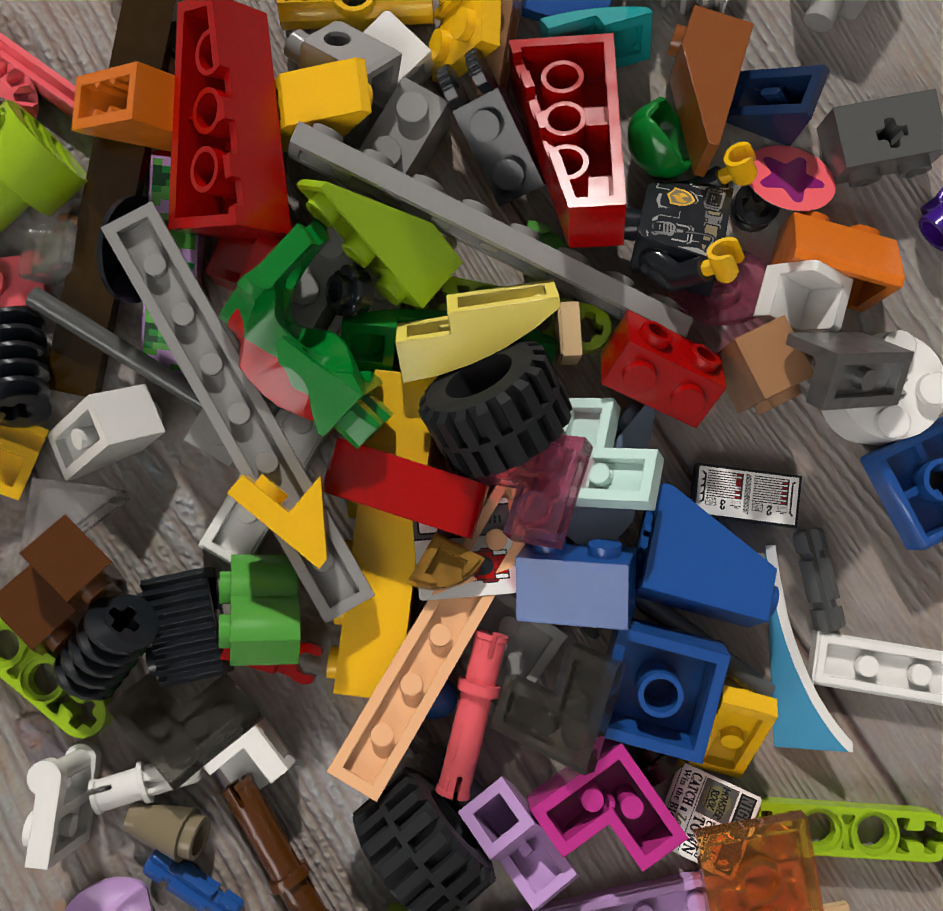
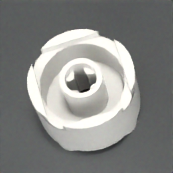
[821,330,943,445]

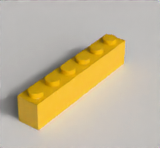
[326,369,437,698]

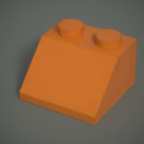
[769,211,905,312]

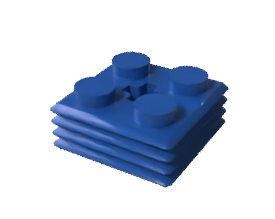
[860,416,943,550]

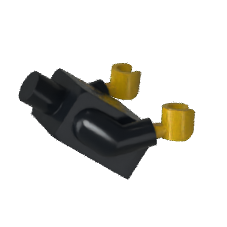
[624,141,758,297]

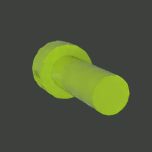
[0,99,87,234]

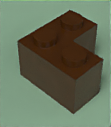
[0,514,126,656]

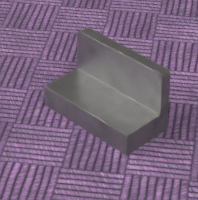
[785,332,914,410]

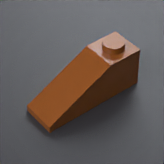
[666,5,754,178]

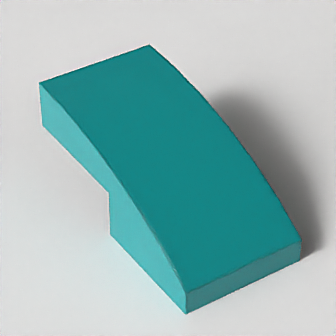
[540,6,653,69]

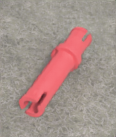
[435,628,509,801]

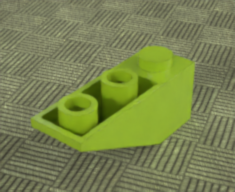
[296,179,463,309]

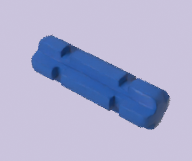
[143,849,244,911]

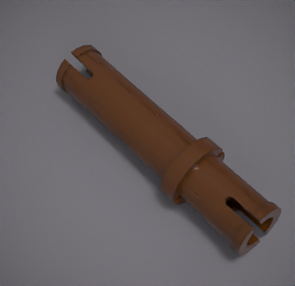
[220,773,330,911]

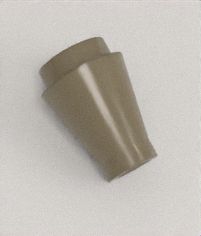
[123,801,211,863]

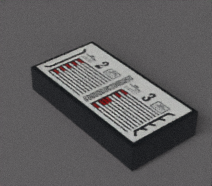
[690,463,802,529]

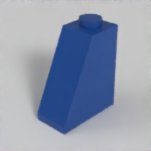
[636,483,779,628]

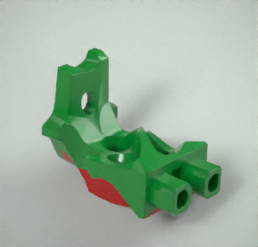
[219,219,394,449]

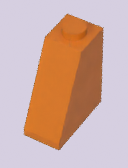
[71,61,175,152]

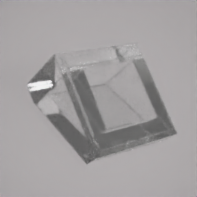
[18,220,78,287]

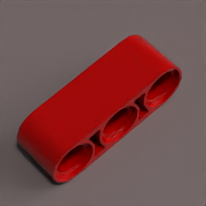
[323,438,489,540]

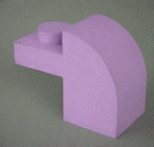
[458,776,581,911]

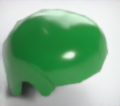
[627,97,692,180]

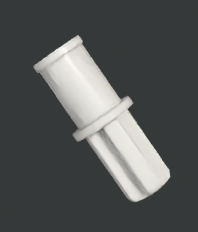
[88,751,202,815]

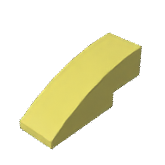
[395,279,561,383]

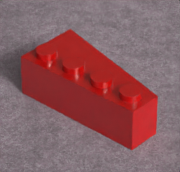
[168,0,291,239]
[508,33,626,248]

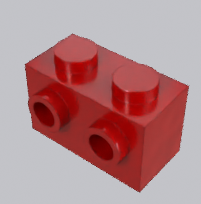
[601,310,726,428]

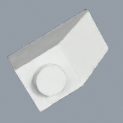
[47,384,166,481]

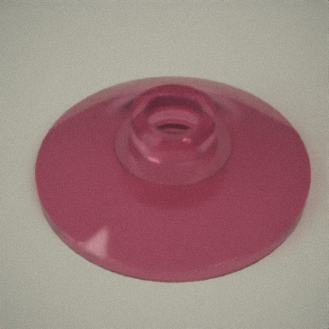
[669,250,767,325]

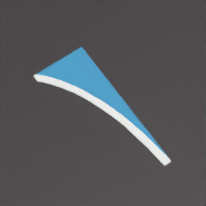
[765,545,853,752]

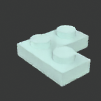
[542,398,664,511]

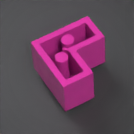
[527,738,689,872]

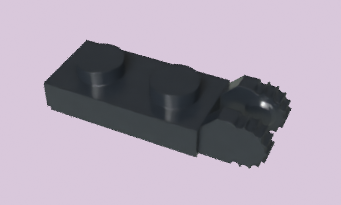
[436,48,546,207]

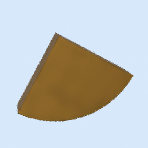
[408,532,485,590]

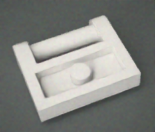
[22,741,101,870]

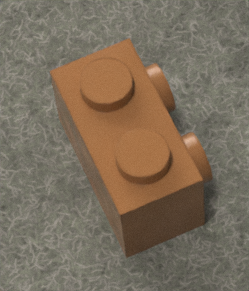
[718,315,814,415]

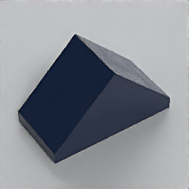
[726,65,830,146]

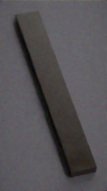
[47,0,182,397]

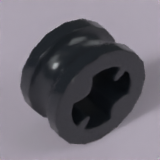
[730,185,780,233]

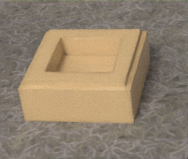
[554,301,583,365]

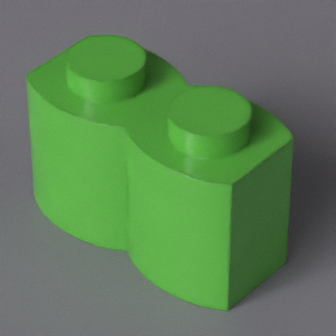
[219,554,301,666]

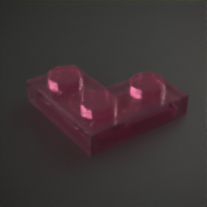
[473,434,593,550]

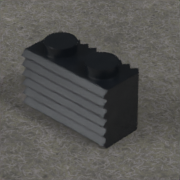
[136,567,234,688]

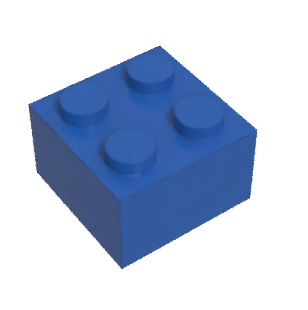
[590,618,731,764]

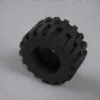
[418,339,572,478]
[352,767,496,911]

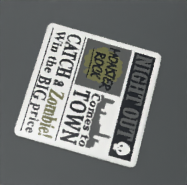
[664,763,762,879]

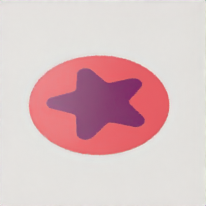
[749,145,836,211]

